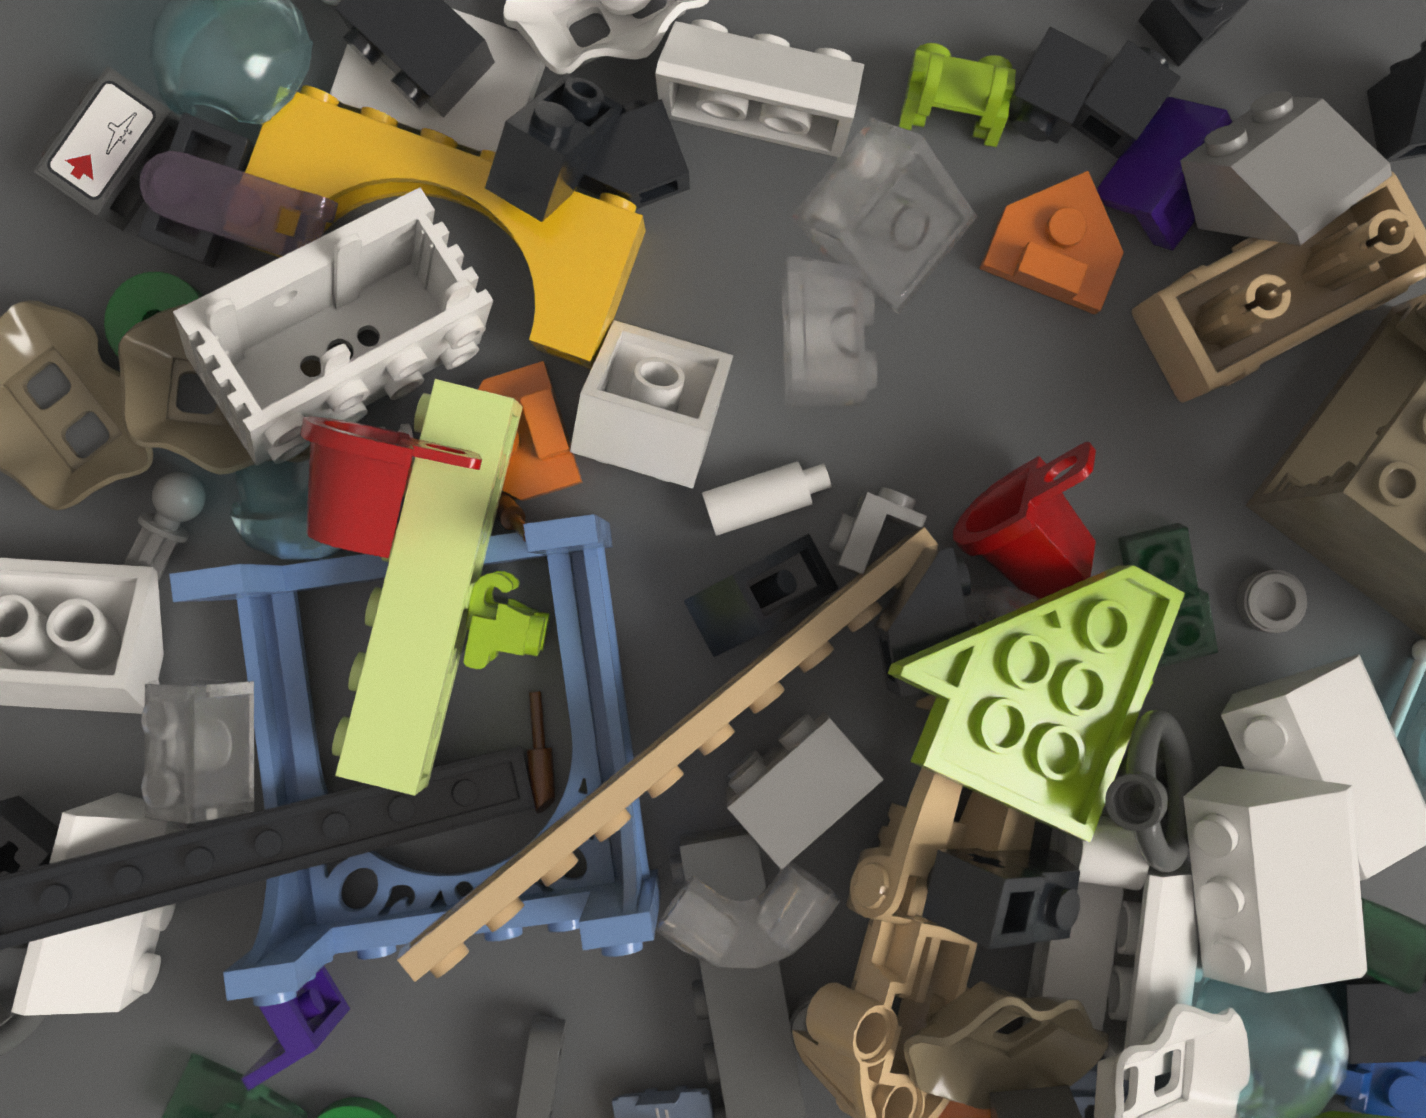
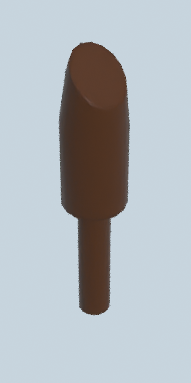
[495,492,526,542]
[527,691,555,814]

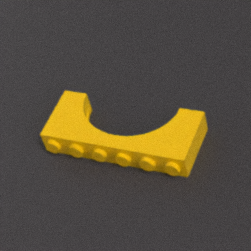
[224,85,646,369]

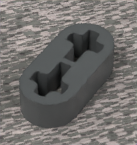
[516,1015,566,1118]

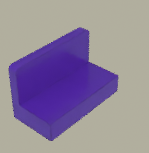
[1096,97,1233,251]
[241,966,350,1091]

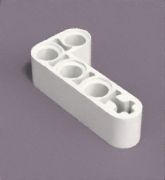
[1022,816,1149,1031]

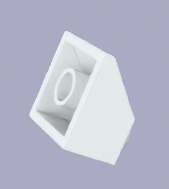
[570,320,733,488]

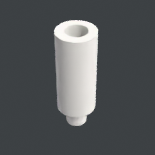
[702,461,831,536]

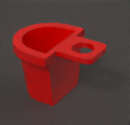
[300,416,482,558]
[953,442,1096,602]

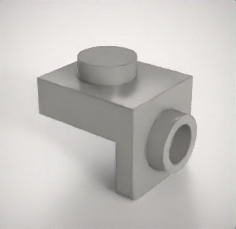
[829,487,927,575]

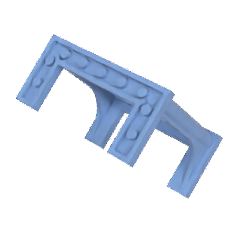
[169,514,661,1006]

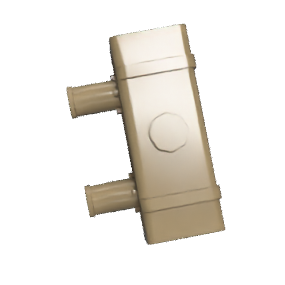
[1132,171,1426,403]

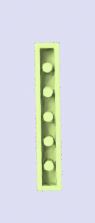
[332,379,523,796]

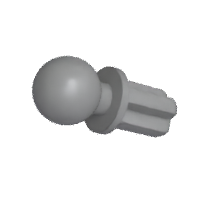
[123,472,206,581]

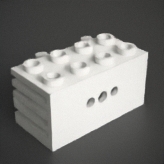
[173,187,493,466]

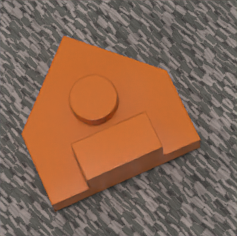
[979,171,1124,315]
[478,361,583,501]

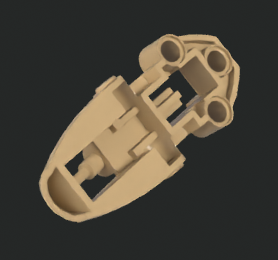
[792,695,1035,1118]

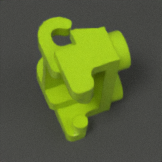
[898,43,1016,147]
[464,571,550,669]

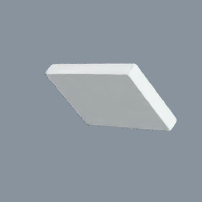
[330,8,546,156]

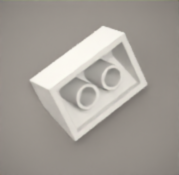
[655,19,864,158]
[0,558,164,714]
[1221,654,1426,881]
[1183,766,1367,993]
[11,793,191,1016]
[1103,860,1203,1080]

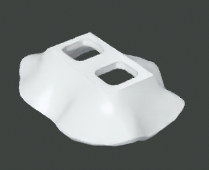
[503,0,709,75]
[1094,1004,1250,1118]

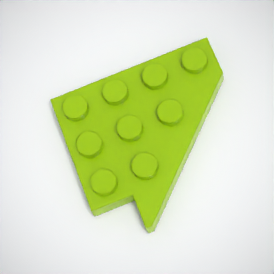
[888,565,1185,843]

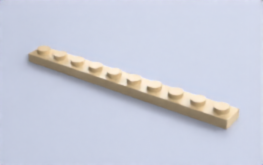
[397,527,938,982]

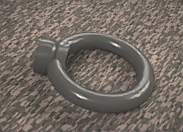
[1105,709,1195,873]

